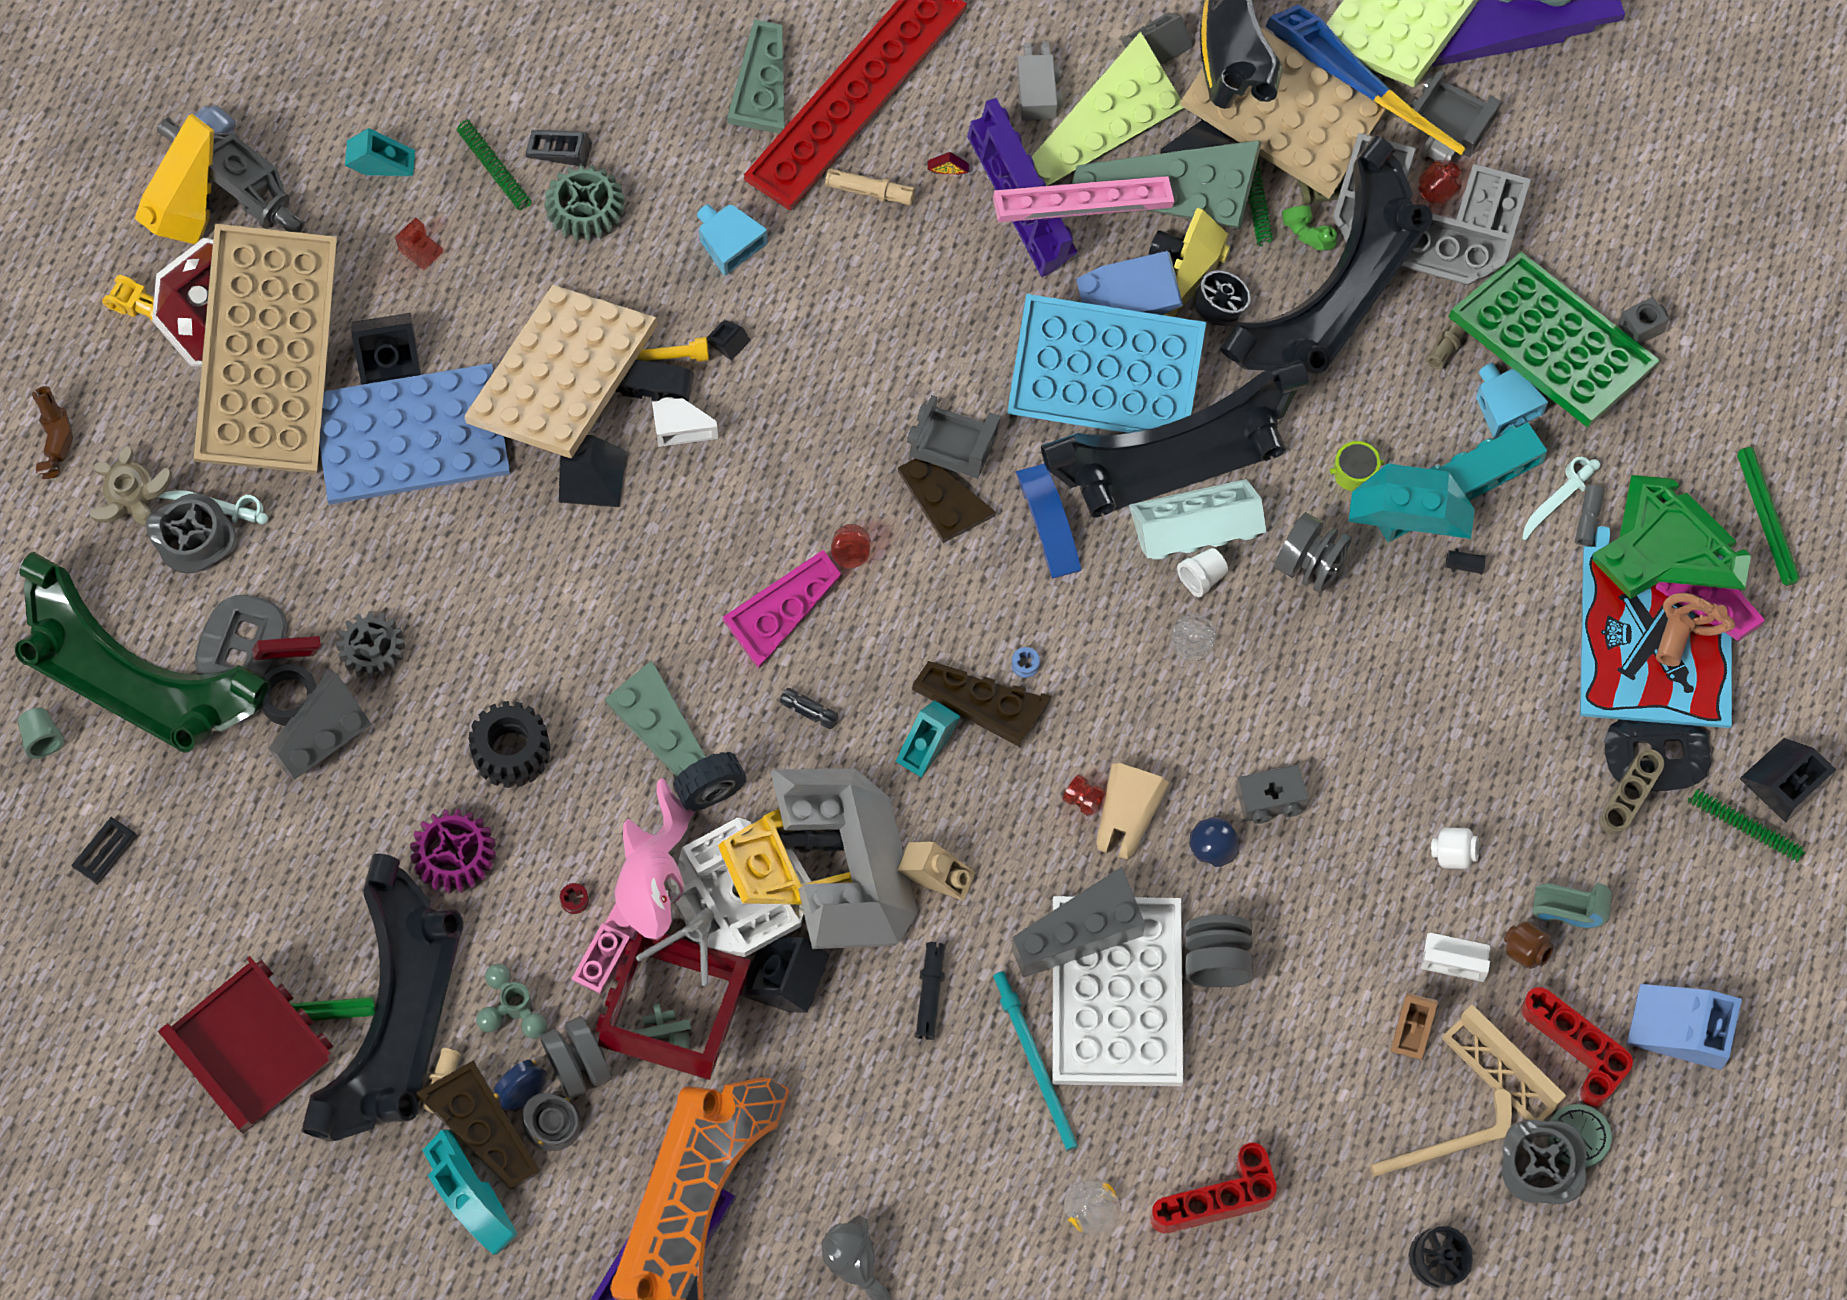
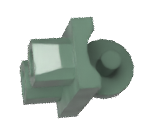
[632,1003,691,1049]

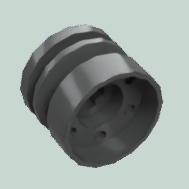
[1274,512,1352,594]
[1185,915,1253,987]

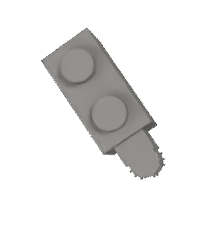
[1017,41,1062,121]

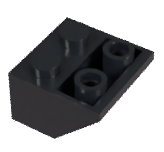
[1740,738,1837,823]

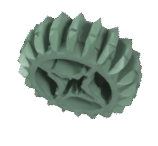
[544,164,625,242]

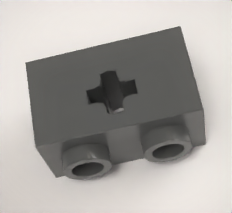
[1235,764,1308,824]

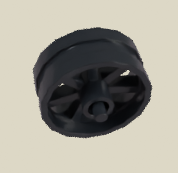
[1193,270,1251,327]
[1408,1226,1473,1288]

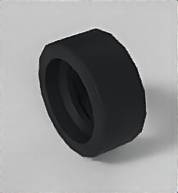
[261,664,317,726]

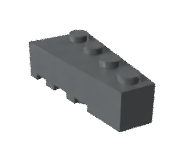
[1012,867,1145,978]

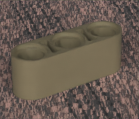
[1599,749,1664,834]

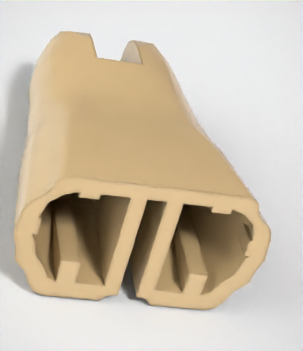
[1096,763,1170,860]

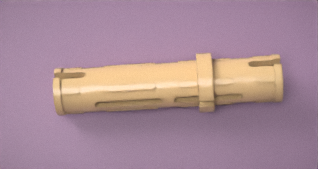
[825,168,915,206]

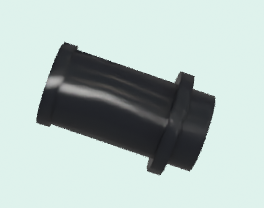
[1445,548,1486,575]

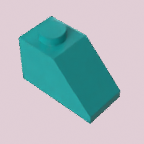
[345,128,415,176]
[895,700,961,778]

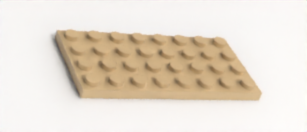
[193,224,337,473]

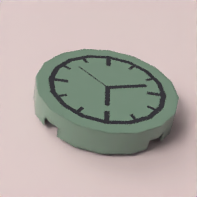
[1545,1104,1612,1169]

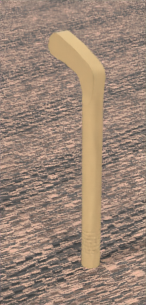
[1370,1089,1512,1177]

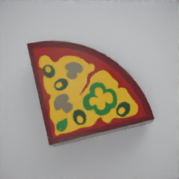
[927,152,969,175]

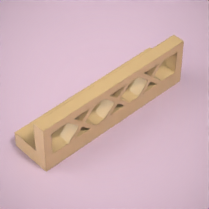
[1441,1005,1566,1121]

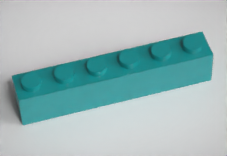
[1377,422,1547,543]

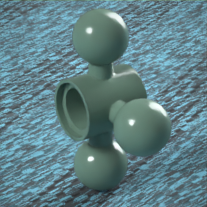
[476,964,547,1039]

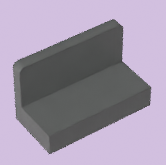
[1121,12,1193,65]

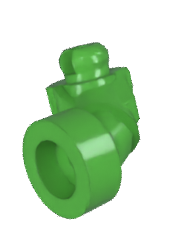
[1282,206,1337,251]

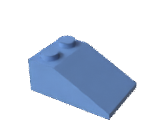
[1076,251,1183,315]

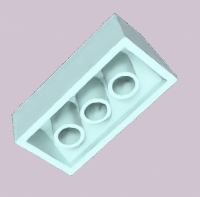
[1129,479,1266,560]

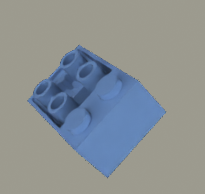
[1626,984,1742,1070]

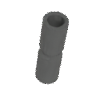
[1575,485,1605,547]

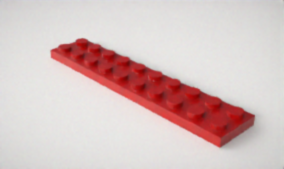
[743,0,967,211]

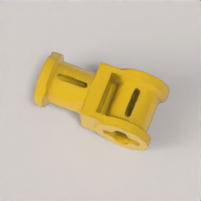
[102,275,154,321]

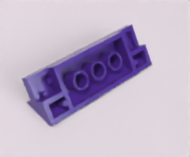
[967,98,1078,278]

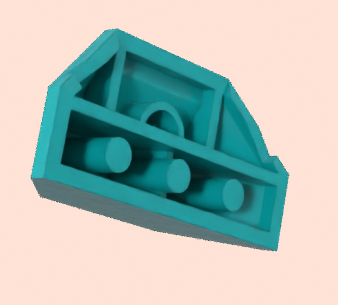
[1348,463,1475,539]

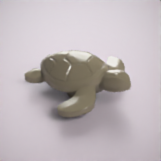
[89,446,172,527]

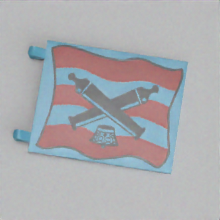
[1580,526,1732,728]

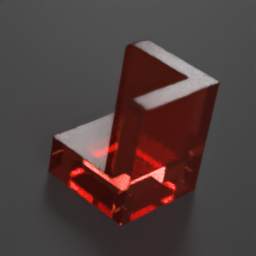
[395,217,443,270]

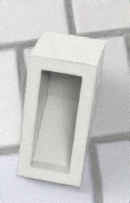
[652,397,718,447]

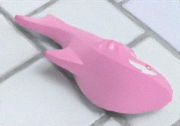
[614,778,696,940]

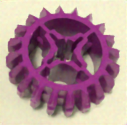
[410,808,496,894]

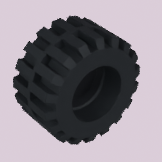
[468,701,551,788]

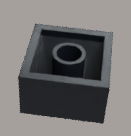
[351,313,421,385]
[741,937,829,1013]

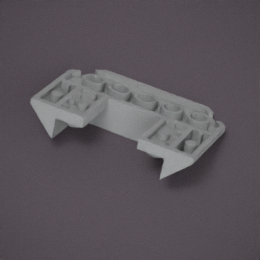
[1333,133,1531,285]
[771,769,918,949]

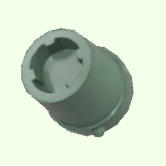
[17,707,65,759]

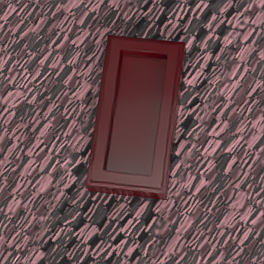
[252,636,321,660]

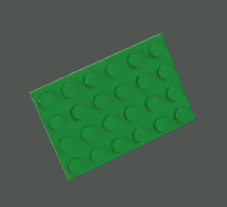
[1448,252,1660,428]

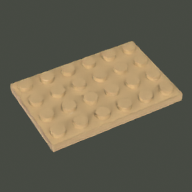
[1179,27,1386,199]
[464,285,658,459]

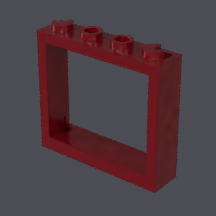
[595,932,751,1080]

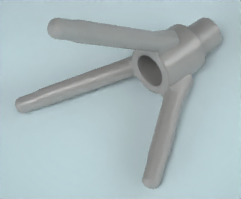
[636,908,714,987]

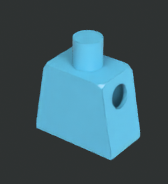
[697,204,768,276]
[1476,363,1548,439]

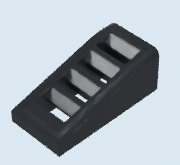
[525,130,592,167]

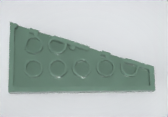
[1072,140,1262,229]

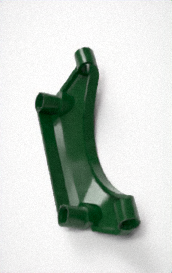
[15,552,269,753]

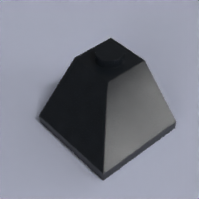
[559,435,626,507]

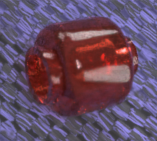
[1418,160,1462,204]
[831,524,871,568]

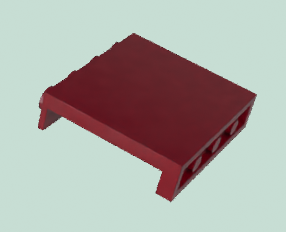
[158,956,335,1134]

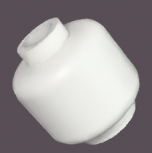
[1431,827,1479,869]

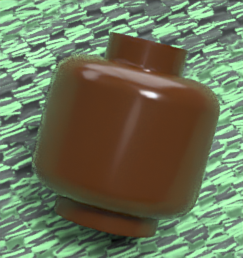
[1504,921,1554,969]

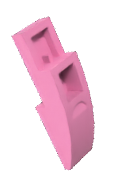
[572,903,638,994]

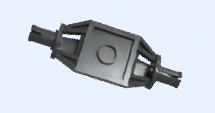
[157,117,305,233]

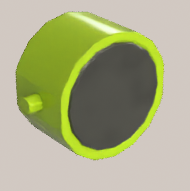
[1329,441,1384,492]

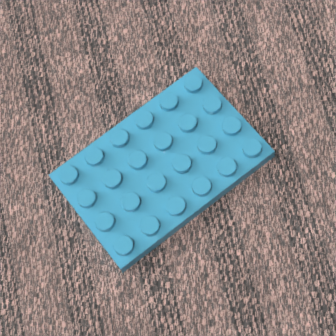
[1007,294,1206,433]

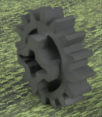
[336,611,405,679]

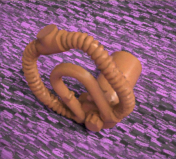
[1656,593,1735,667]

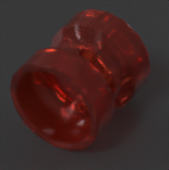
[1062,774,1106,817]

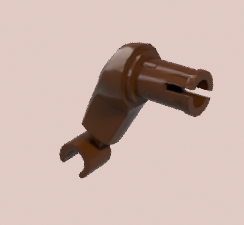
[32,386,73,479]

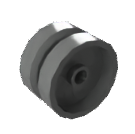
[539,1016,612,1100]

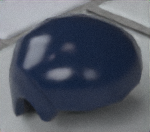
[1189,817,1240,867]

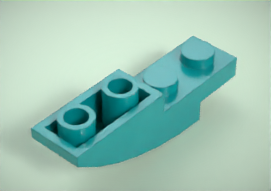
[422,1129,518,1255]

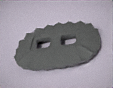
[195,595,288,677]

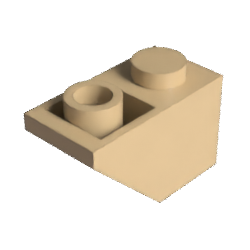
[897,842,975,901]

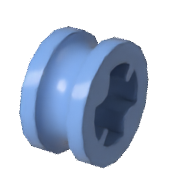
[1012,647,1040,678]

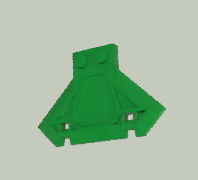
[1593,475,1751,599]

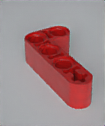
[1521,987,1633,1108]
[1150,1142,1277,1234]

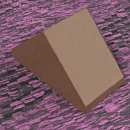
[1390,993,1438,1060]

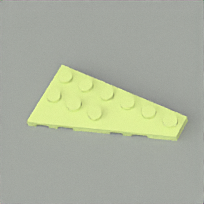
[1032,31,1184,186]

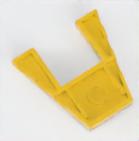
[718,808,852,905]

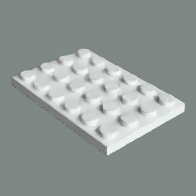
[1052,896,1183,1086]

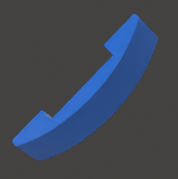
[1016,464,1081,579]

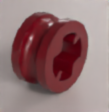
[559,883,589,914]

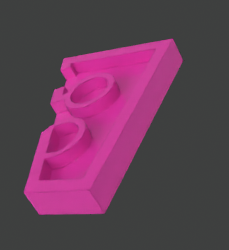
[1656,582,1765,641]

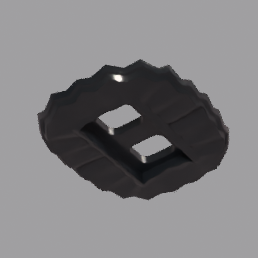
[1604,719,1712,792]

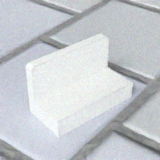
[1421,933,1490,982]

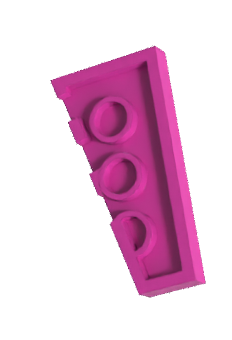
[722,550,841,668]

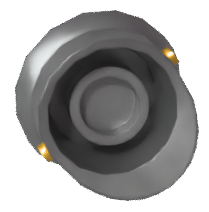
[523,1093,582,1151]

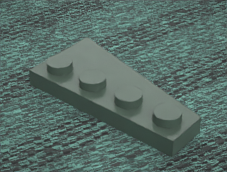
[727,19,784,134]
[605,660,706,777]

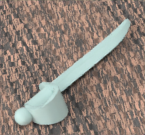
[1523,457,1600,540]
[158,490,268,525]

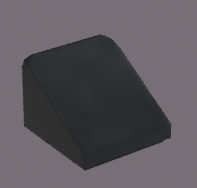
[707,320,751,361]

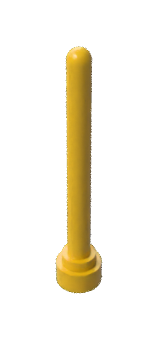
[636,337,709,362]

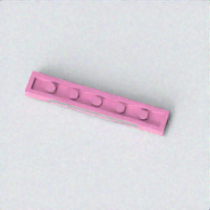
[993,176,1174,222]

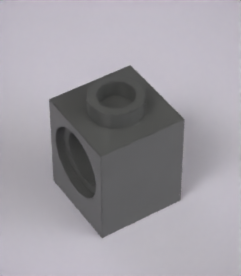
[1618,296,1669,345]

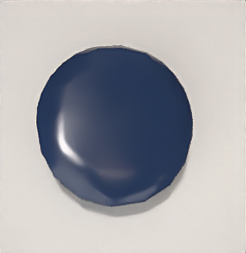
[494,1059,548,1111]

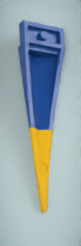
[1266,4,1465,155]

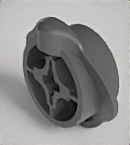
[146,493,237,574]
[1502,1120,1587,1205]

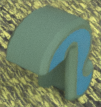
[1532,883,1613,929]

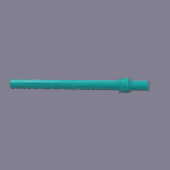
[993,971,1078,1151]

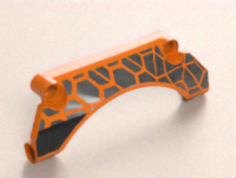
[611,1077,790,1300]

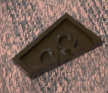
[898,458,996,543]

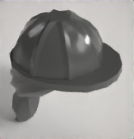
[822,1215,891,1300]

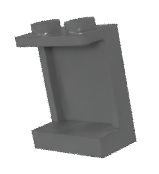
[1408,70,1501,158]
[907,395,1001,479]

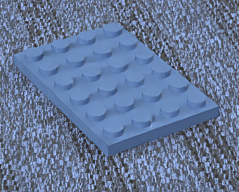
[319,363,510,505]

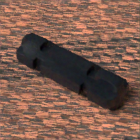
[780,688,839,729]

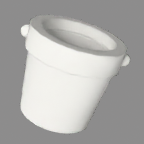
[1177,548,1228,597]

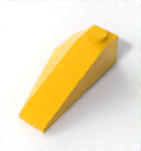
[134,114,214,244]

